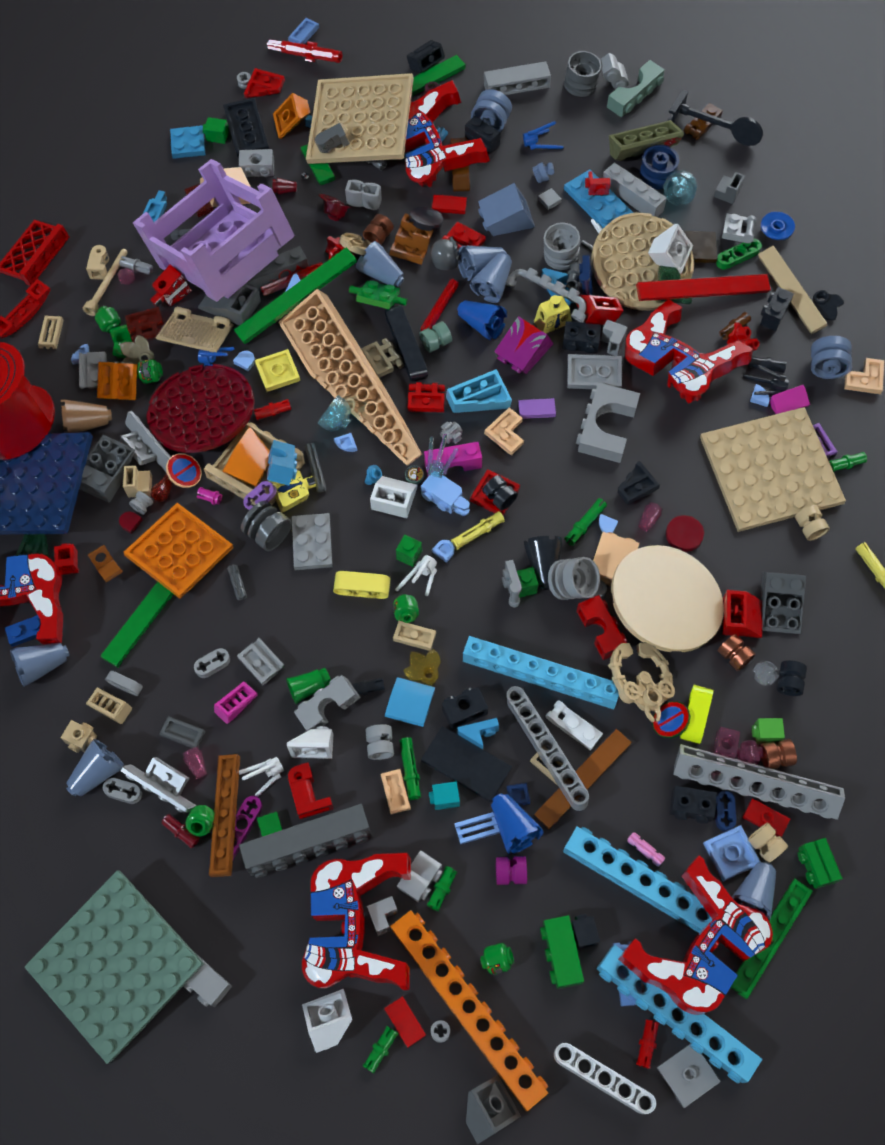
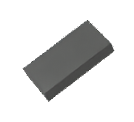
[159,716,205,750]

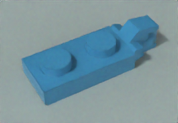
[142,190,167,222]

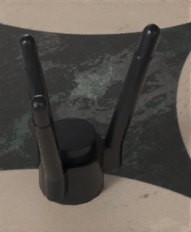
[743,365,789,395]

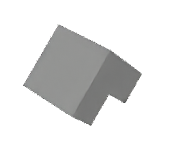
[601,320,628,356]
[367,896,398,936]

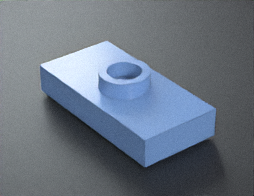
[288,18,319,44]

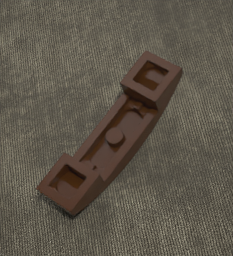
[450,137,470,192]

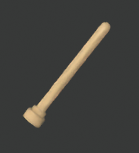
[83,249,127,316]

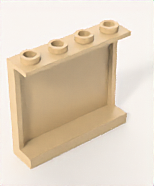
[204,422,305,506]

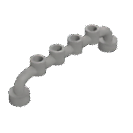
[506,268,587,323]

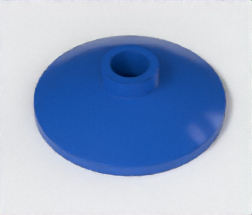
[761,212,795,240]

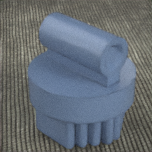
[532,162,554,183]

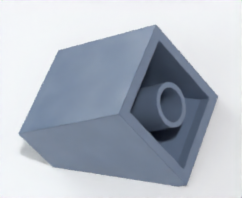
[478,183,535,236]

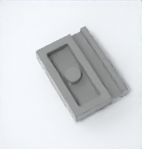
[79,352,107,389]
[237,638,285,685]

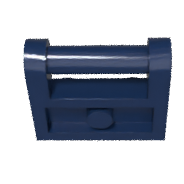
[579,255,593,296]

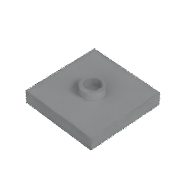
[657,1043,720,1108]

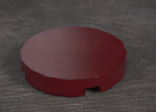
[666,515,704,552]

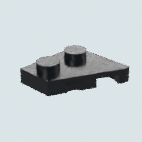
[618,461,660,505]

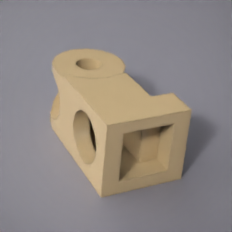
[86,245,109,280]

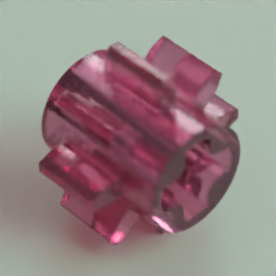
[736,740,764,764]

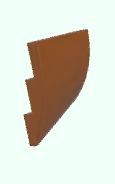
[389,213,433,265]

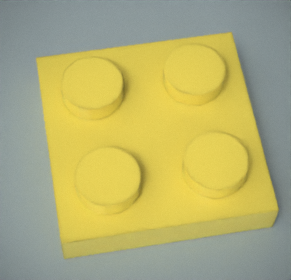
[255,349,300,392]

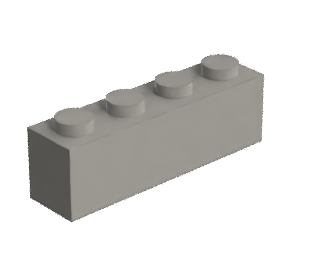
[484,61,551,95]
[603,162,667,217]
[183,951,232,1007]

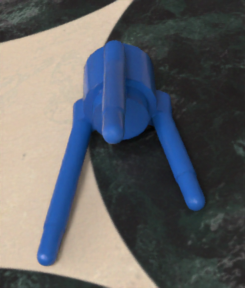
[523,121,564,149]
[198,347,235,366]

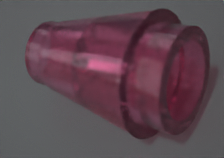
[638,502,663,532]
[183,747,207,779]

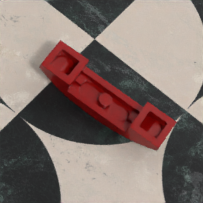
[0,279,51,339]

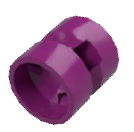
[496,856,527,885]

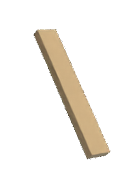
[758,245,827,335]

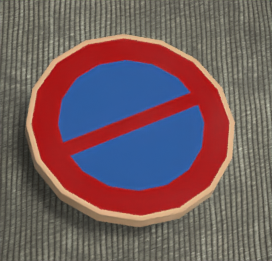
[166,453,202,488]

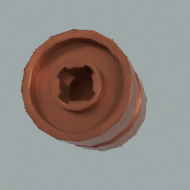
[363,214,394,245]
[717,634,756,671]
[760,739,797,769]

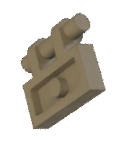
[361,338,405,378]

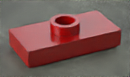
[742,798,790,837]

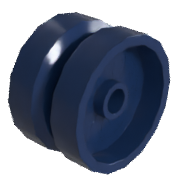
[640,145,679,189]

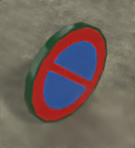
[652,701,691,738]

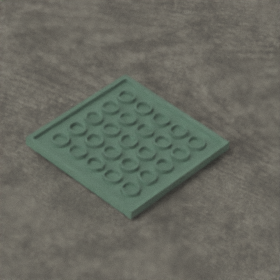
[25,870,204,1064]

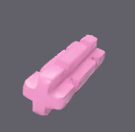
[627,832,665,867]

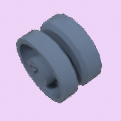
[471,89,512,132]
[811,336,852,379]

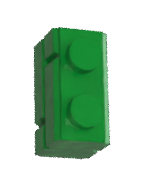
[798,838,843,889]

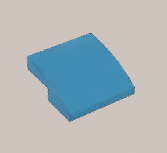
[385,677,435,727]

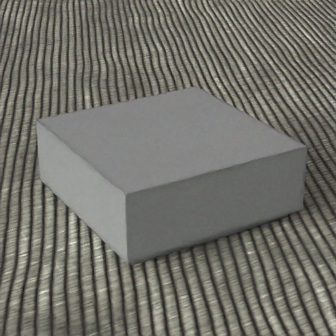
[538,188,562,210]

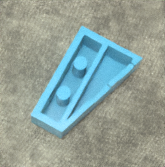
[446,369,512,413]

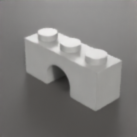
[294,675,361,731]

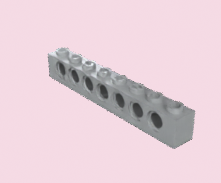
[673,744,845,820]

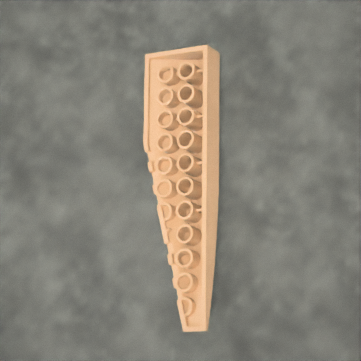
[278,289,422,466]

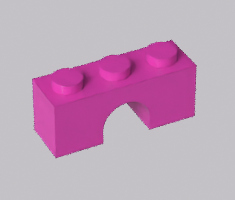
[424,442,482,477]

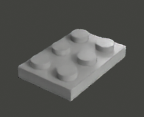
[567,354,622,389]
[292,513,333,570]

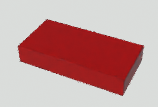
[432,195,467,214]
[384,996,426,1048]

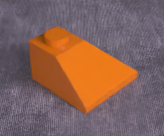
[273,93,310,139]

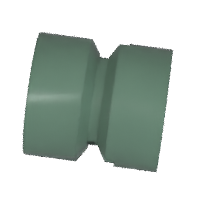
[419,321,452,353]

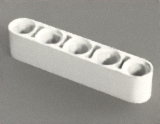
[554,1043,656,1114]

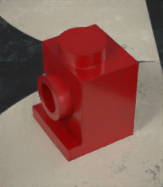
[54,543,79,575]

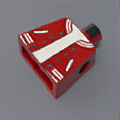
[150,264,192,307]

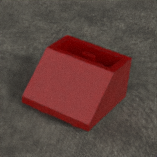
[576,295,624,325]
[722,590,762,638]

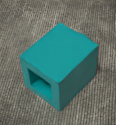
[429,781,460,810]

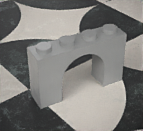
[576,382,640,463]

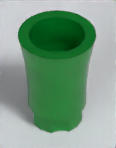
[286,668,331,704]

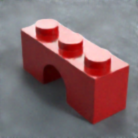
[577,595,627,660]

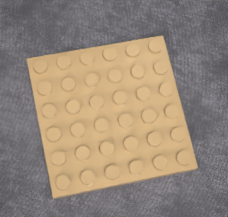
[306,73,414,164]
[700,407,846,532]

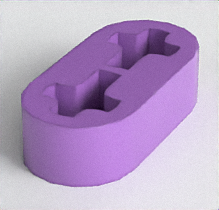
[243,481,277,510]

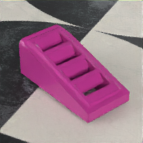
[214,681,258,724]

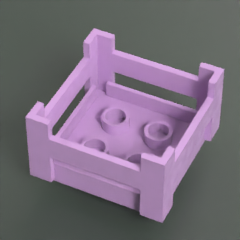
[133,159,295,302]

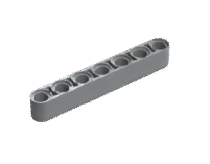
[507,686,589,811]

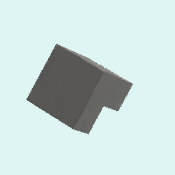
[714,172,745,204]

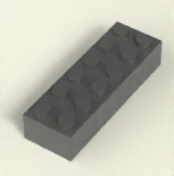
[239,803,372,878]

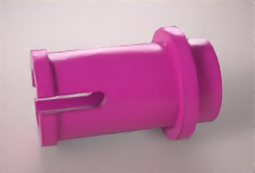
[197,487,222,505]

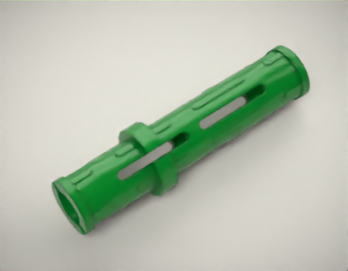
[564,498,607,546]
[399,737,421,800]

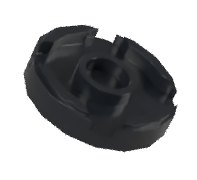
[409,207,443,231]

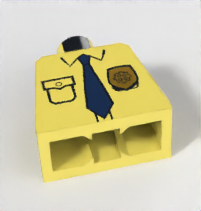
[534,295,572,333]
[269,470,316,513]

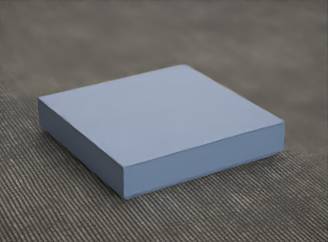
[703,825,761,882]

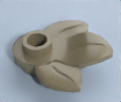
[120,335,154,365]

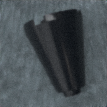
[524,536,562,590]

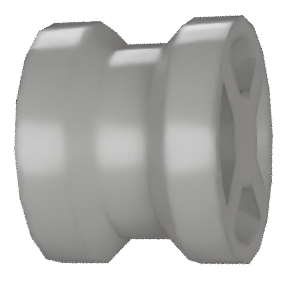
[129,491,153,515]

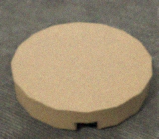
[339,233,371,255]

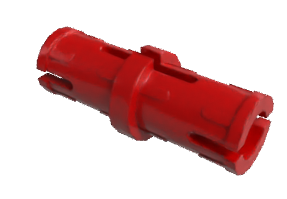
[253,399,291,420]
[636,1019,660,1069]

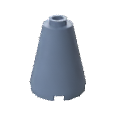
[356,241,404,287]
[458,246,506,281]
[470,252,512,303]
[10,643,69,687]
[66,739,124,797]
[731,862,776,921]

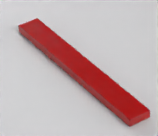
[636,274,771,301]

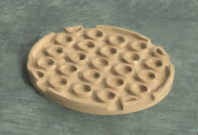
[591,213,694,311]
[611,545,724,652]

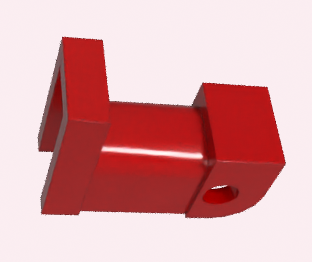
[288,762,334,820]

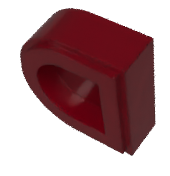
[119,512,143,534]

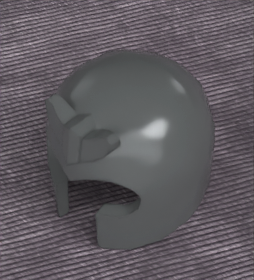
[431,237,459,270]

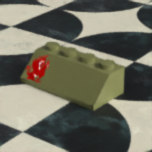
[609,120,684,161]

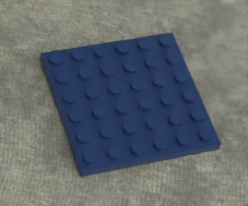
[0,432,93,535]

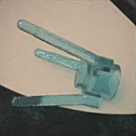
[426,434,458,478]

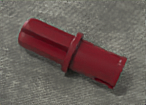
[162,814,200,849]

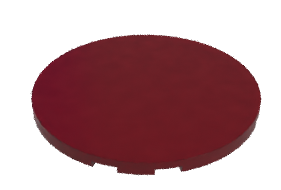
[147,364,254,453]

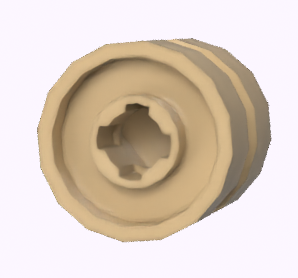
[795,505,830,541]
[747,822,788,863]

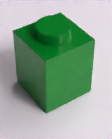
[203,117,229,144]
[396,535,422,567]
[517,567,539,598]

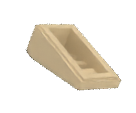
[86,687,132,724]

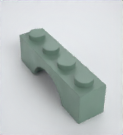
[607,60,665,117]

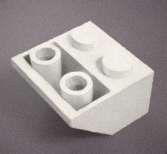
[370,476,418,518]

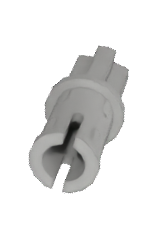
[119,256,153,275]

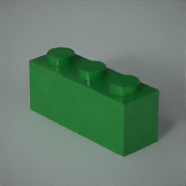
[540,915,584,989]

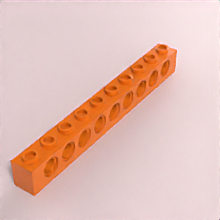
[390,910,549,1112]

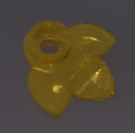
[403,649,440,684]

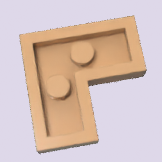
[844,358,884,394]
[484,408,524,456]

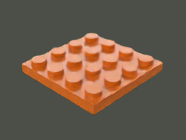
[124,503,233,599]

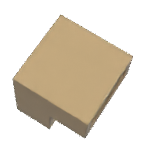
[123,466,152,498]

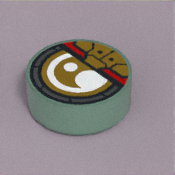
[405,466,424,485]

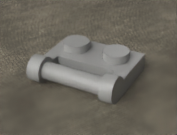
[722,213,756,243]
[502,560,522,607]

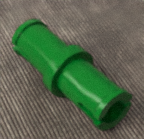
[829,452,867,472]
[427,866,457,911]
[363,1026,399,1074]

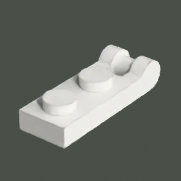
[546,700,603,751]

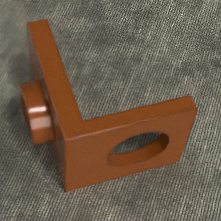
[88,545,122,582]

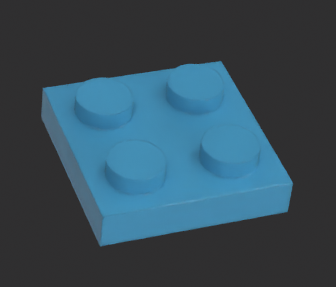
[170,126,206,159]

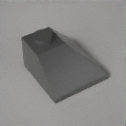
[466,1075,521,1144]

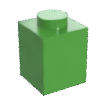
[752,718,785,744]

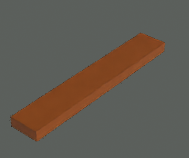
[534,729,632,830]
[209,754,240,877]

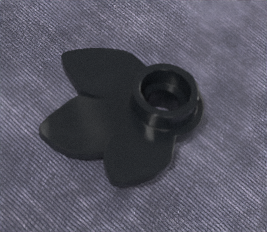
[813,290,844,321]

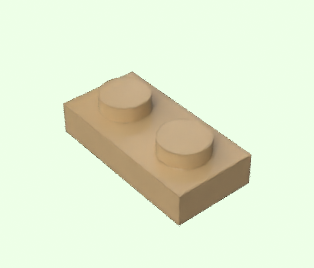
[393,621,436,651]

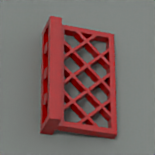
[0,220,70,286]

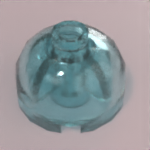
[663,170,698,205]
[317,395,351,432]

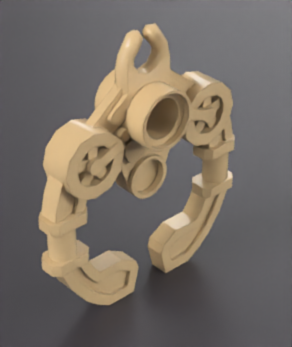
[608,643,675,722]

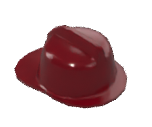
[319,194,351,221]

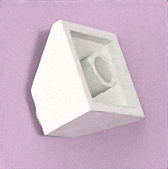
[648,224,693,274]
[287,726,333,759]
[302,989,352,1053]

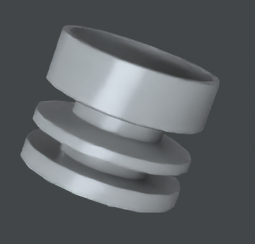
[544,222,580,270]
[548,557,600,600]

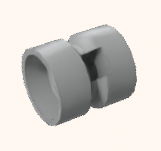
[365,725,394,760]

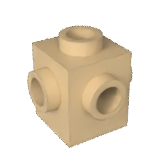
[61,720,97,753]

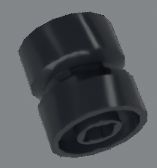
[482,475,518,511]
[777,660,807,696]

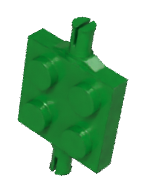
[349,281,408,309]

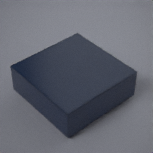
[506,783,530,806]

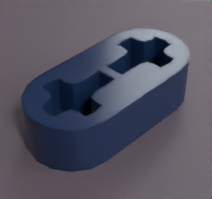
[715,791,736,832]

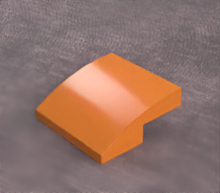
[97,362,137,400]

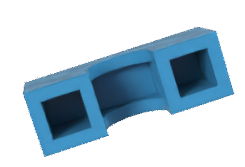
[267,440,297,486]

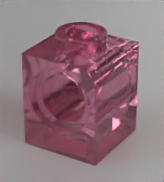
[713,727,740,759]

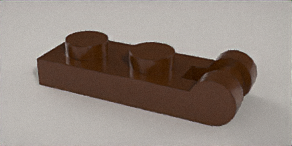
[683,103,723,140]

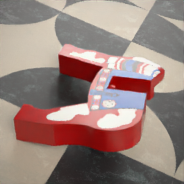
[404,80,490,187]
[625,299,753,403]
[0,554,63,644]
[302,853,411,990]
[618,855,773,1015]

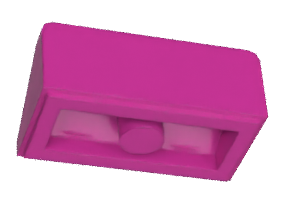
[769,385,810,414]

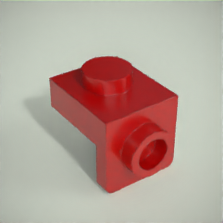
[585,171,610,195]

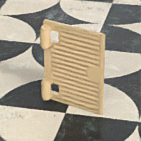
[156,306,234,352]

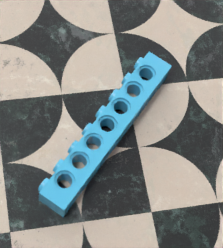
[463,636,619,709]
[563,827,712,933]
[596,945,762,1084]

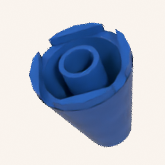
[457,300,507,340]
[491,794,543,854]

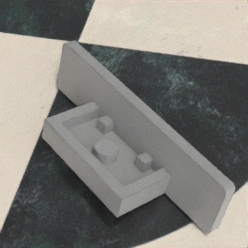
[120,411,171,472]
[120,757,196,813]

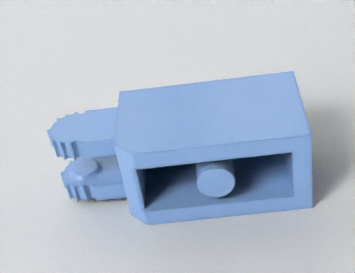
[421,470,470,516]

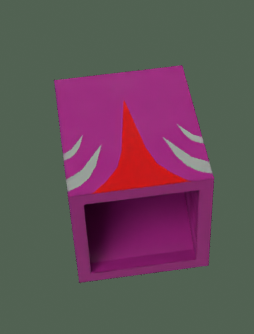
[494,316,553,374]

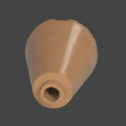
[61,399,112,433]

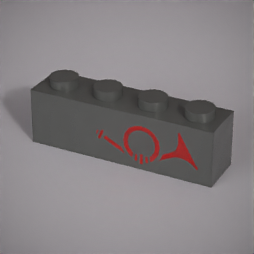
[246,246,309,292]

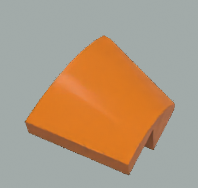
[223,427,270,487]

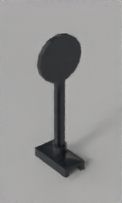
[667,89,763,146]

